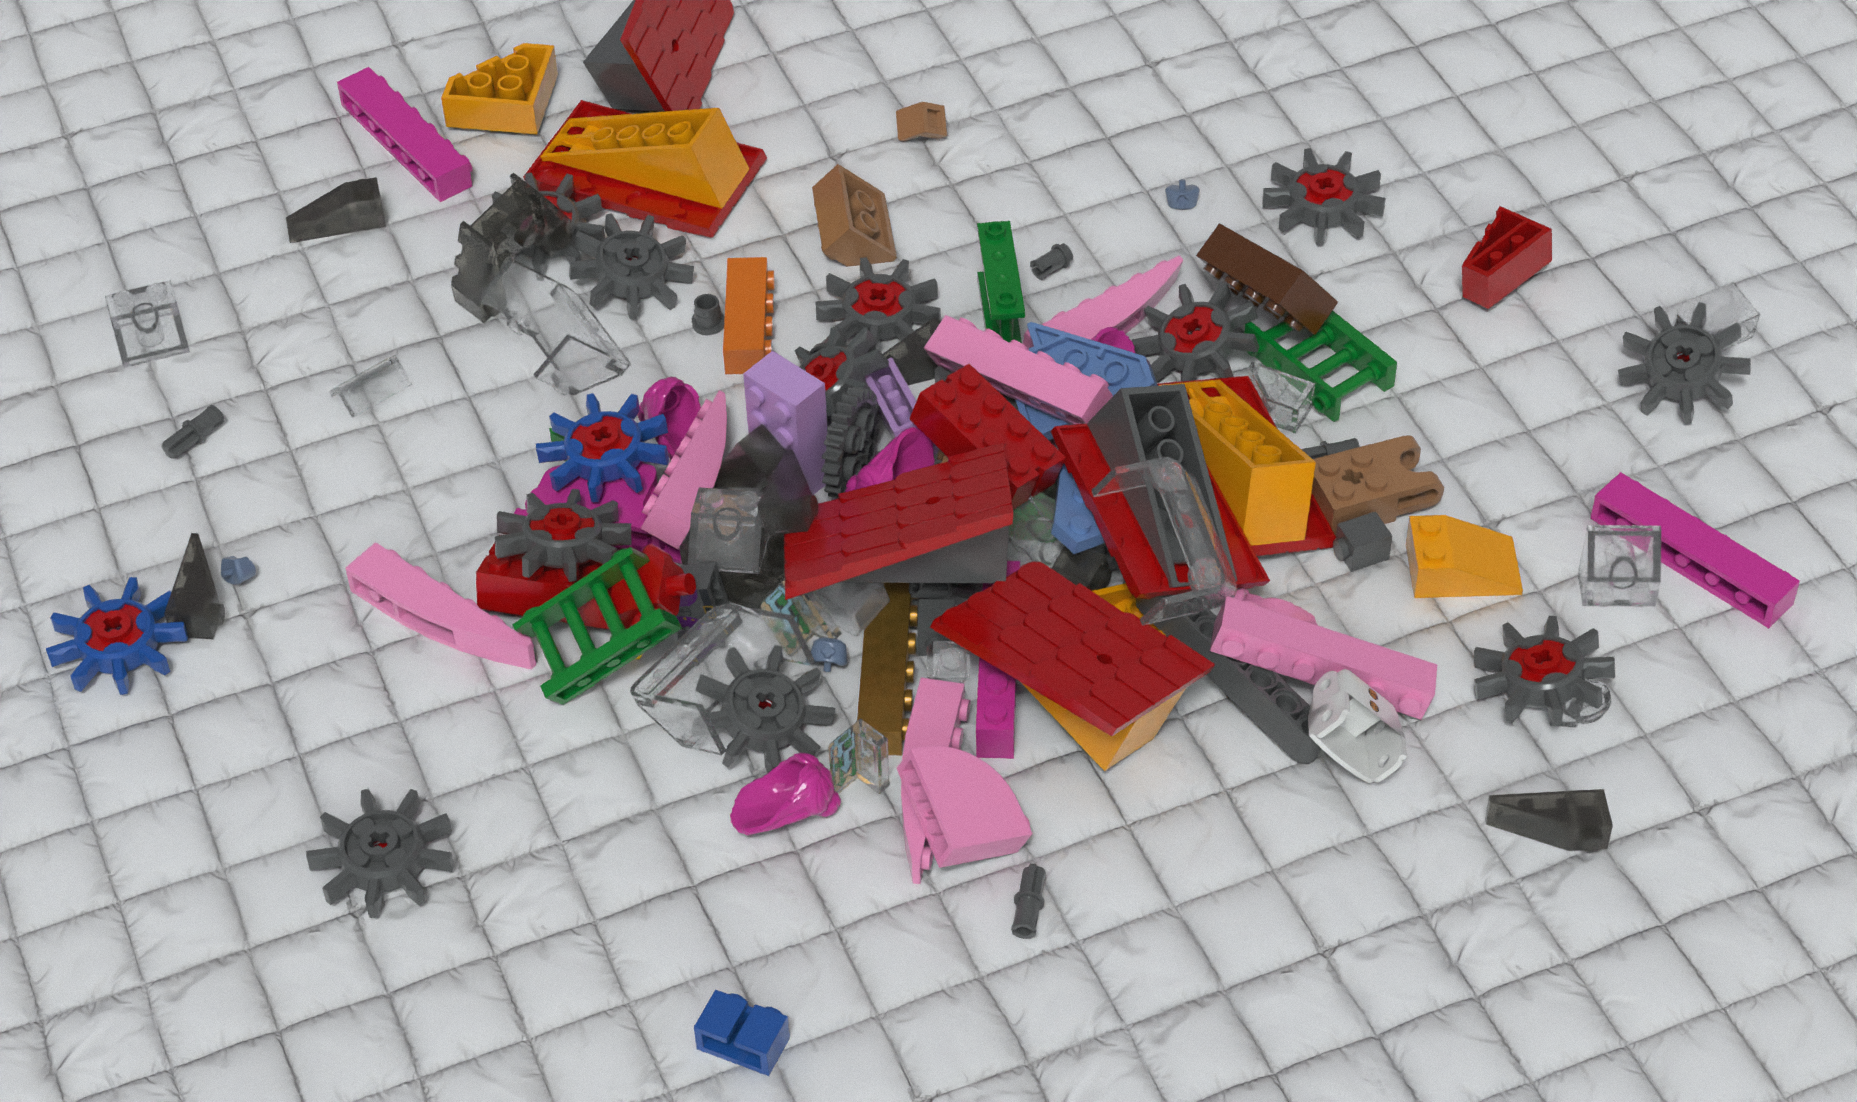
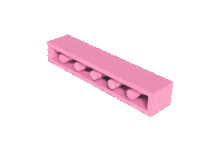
[924,315,1113,425]
[1210,596,1438,720]

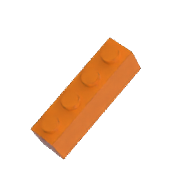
[723,257,775,374]

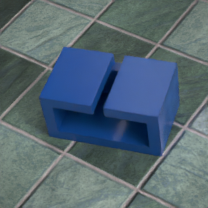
[694,990,790,1076]

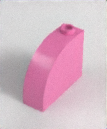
[896,746,1032,868]

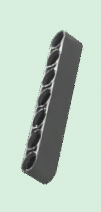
[1136,593,1321,763]

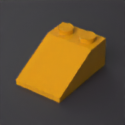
[1405,515,1523,598]

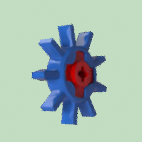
[536,393,669,502]
[46,577,188,695]

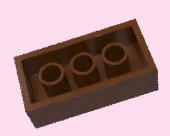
[1196,223,1338,335]

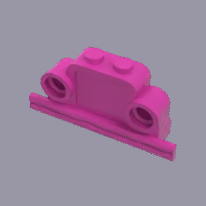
[514,461,688,564]

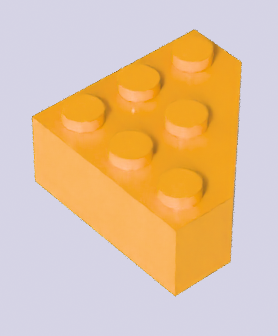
[441,43,558,134]

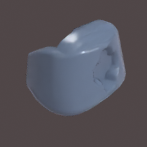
[1165,179,1200,210]
[221,556,256,585]
[809,638,848,672]

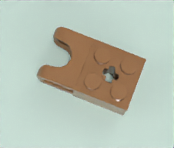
[1312,435,1444,536]

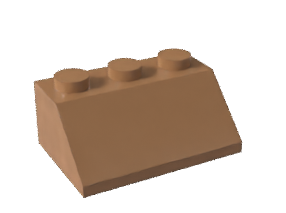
[812,164,897,267]

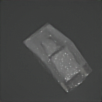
[1249,361,1315,434]

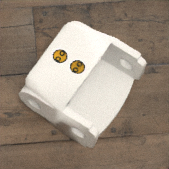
[1308,669,1407,784]

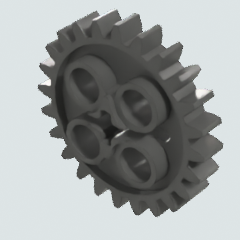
[821,386,880,499]

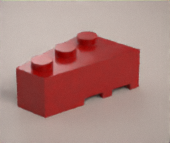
[1462,206,1552,309]

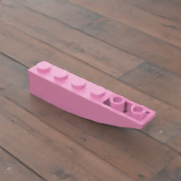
[1022,255,1183,349]
[641,390,727,549]
[345,542,536,669]
[901,677,971,884]

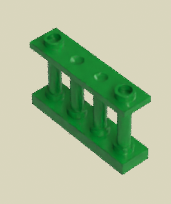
[977,221,1025,343]
[1244,311,1397,422]
[512,547,682,705]

